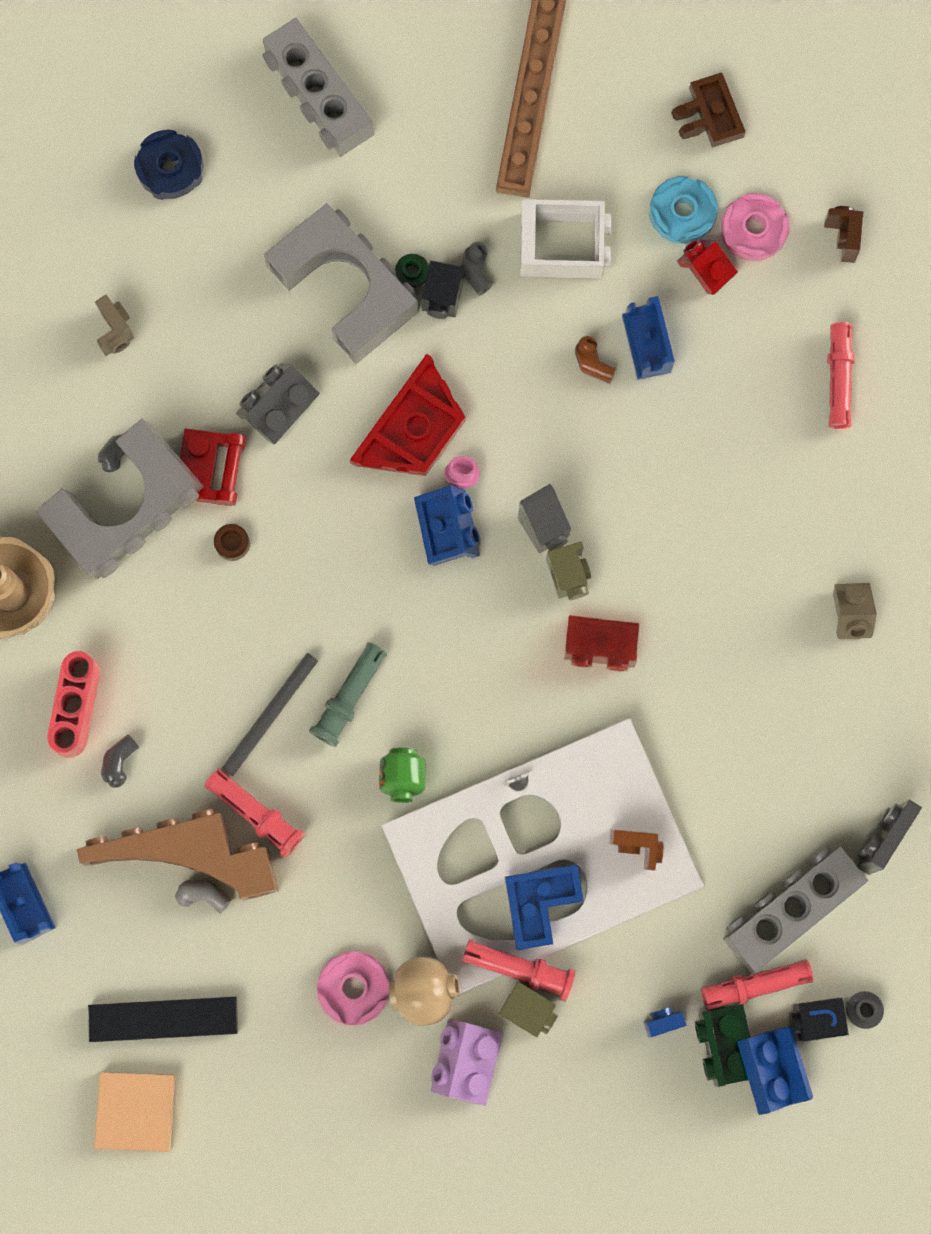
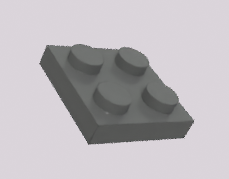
[857,799,922,875]

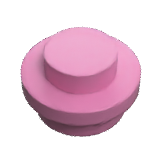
[445,456,480,489]

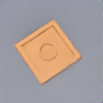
[94,1072,176,1152]

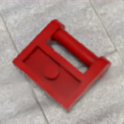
[180,428,247,506]

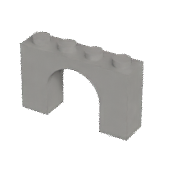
[264,203,418,364]
[35,418,204,579]

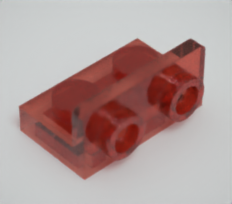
[564,615,640,672]

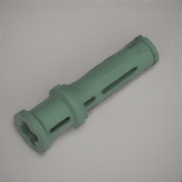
[309,642,387,747]

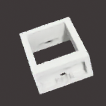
[520,199,611,279]

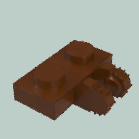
[671,72,746,148]

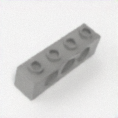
[262,18,374,157]
[723,846,869,974]

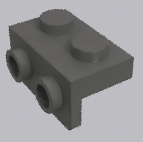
[236,363,320,445]

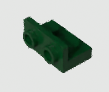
[695,1004,750,1087]

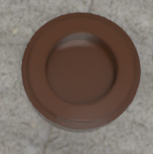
[214,524,250,561]

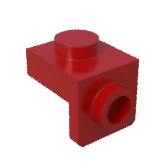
[677,239,738,295]

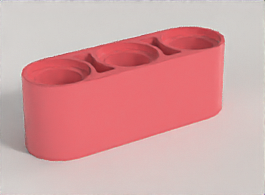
[47,651,100,758]

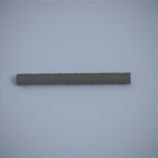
[222,653,318,776]

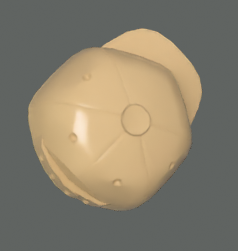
[0,536,55,639]

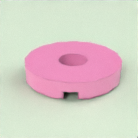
[721,193,789,261]
[317,951,389,1025]

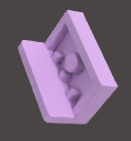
[431,1019,503,1106]

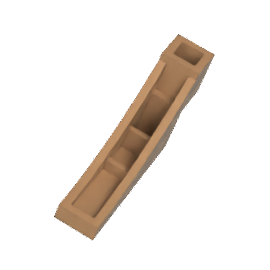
[77,809,279,901]

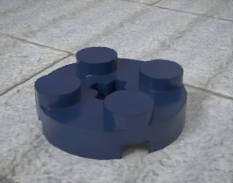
[134,129,204,200]

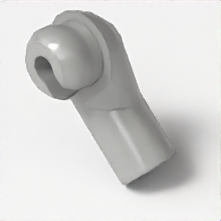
[175,879,232,914]

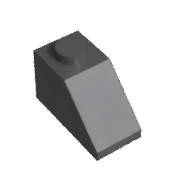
[518,484,571,554]

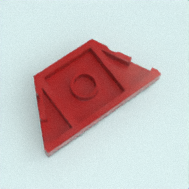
[350,354,466,476]

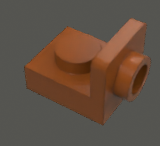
[609,829,664,871]

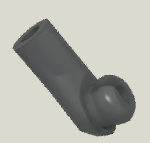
[461,242,492,296]
[98,434,124,472]
[101,734,140,788]

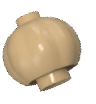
[389,957,460,1026]

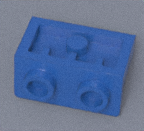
[414,485,481,566]
[737,1026,813,1115]

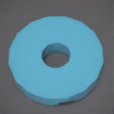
[649,176,718,244]

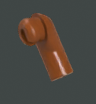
[575,336,616,384]

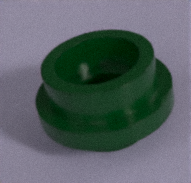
[395,254,429,288]

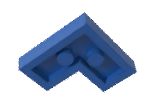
[505,865,584,950]

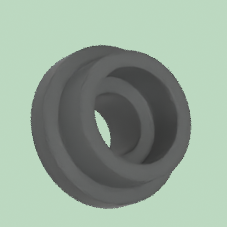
[846,991,884,1029]

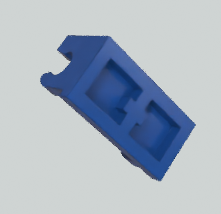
[622,296,675,380]
[0,863,56,945]

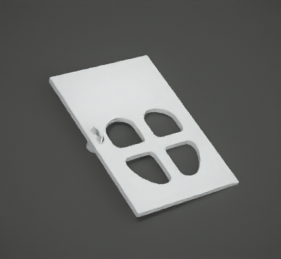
[381,718,704,994]

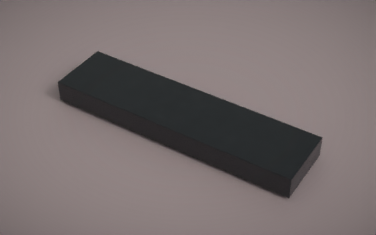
[88,996,238,1042]

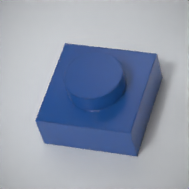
[644,1007,687,1037]

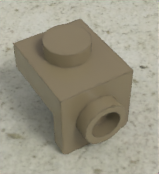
[95,294,134,356]
[833,583,877,639]

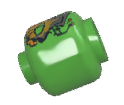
[379,747,426,803]

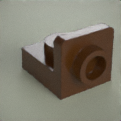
[824,206,864,263]

